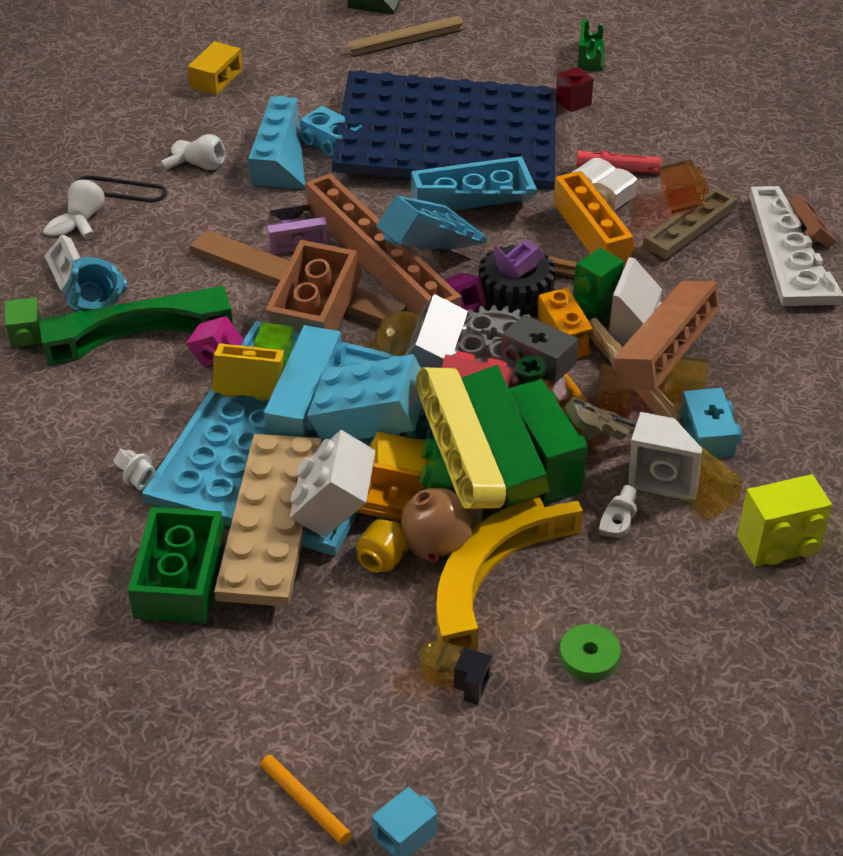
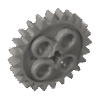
[455,305,530,379]

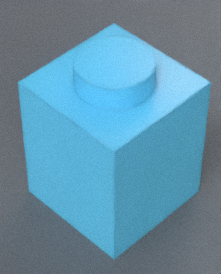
[371,787,437,856]

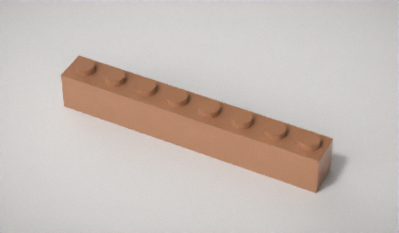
[306,173,461,319]

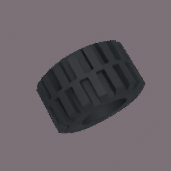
[478,244,555,318]

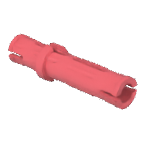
[576,150,661,175]

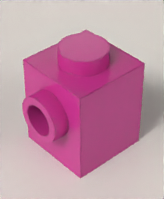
[186,316,244,367]

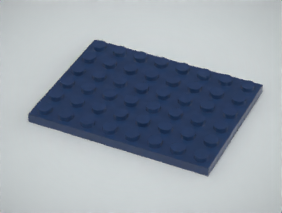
[332,70,556,190]

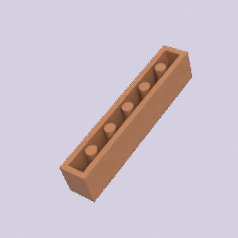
[612,281,720,390]

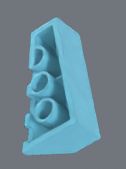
[248,96,306,190]
[411,156,537,211]
[376,195,489,251]

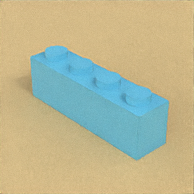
[264,325,346,437]

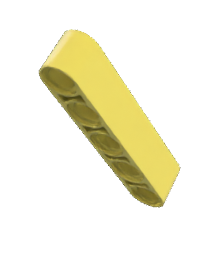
[416,367,506,509]

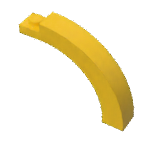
[436,497,583,658]

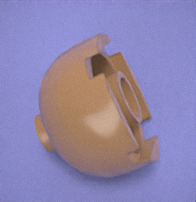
[401,488,474,559]

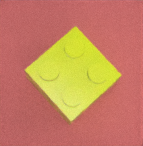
[737,474,832,567]

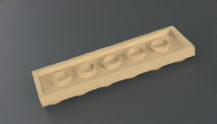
[214,433,322,607]

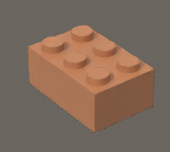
[266,240,362,331]

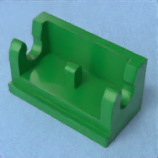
[578,19,605,71]

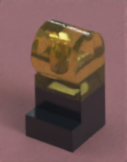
[419,640,492,705]

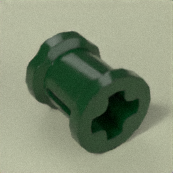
[515,356,546,386]

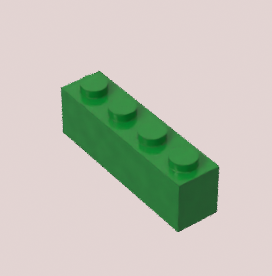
[461,364,550,506]

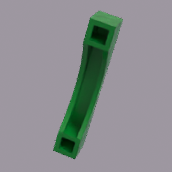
[38,286,233,366]

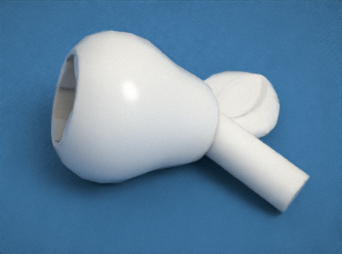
[161,134,225,171]
[43,180,105,240]

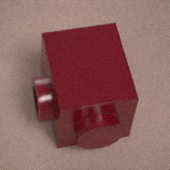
[556,67,594,113]

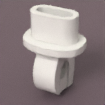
[113,448,155,490]
[599,485,637,538]

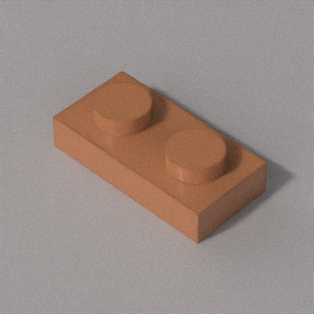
[790,193,837,248]

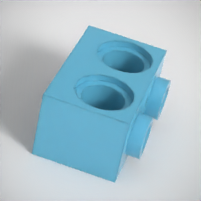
[300,106,363,156]

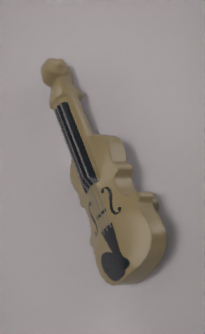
[566,397,637,440]

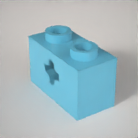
[680,388,742,460]

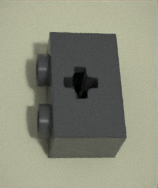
[501,315,579,384]

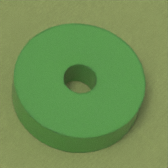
[559,624,621,681]

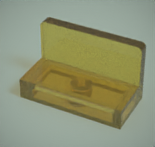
[685,445,743,520]

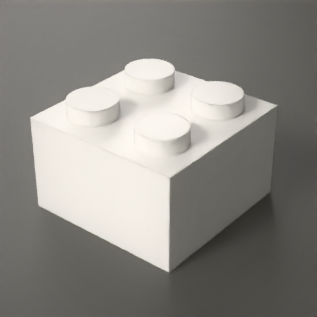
[290,430,375,538]

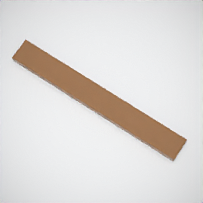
[190,230,407,330]

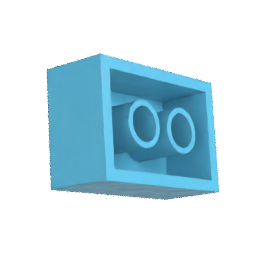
[307,354,422,442]

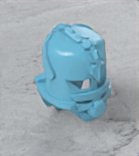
[63,257,127,312]

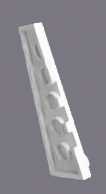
[749,186,843,306]

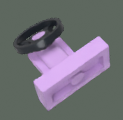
[267,204,328,255]

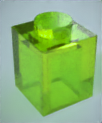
[253,322,295,370]

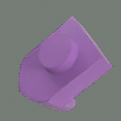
[494,239,545,279]

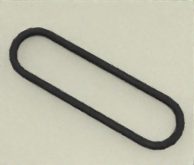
[75,175,167,202]

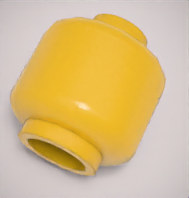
[356,519,409,573]

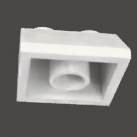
[609,257,662,346]
[628,412,702,502]

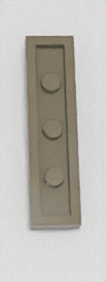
[643,187,738,259]

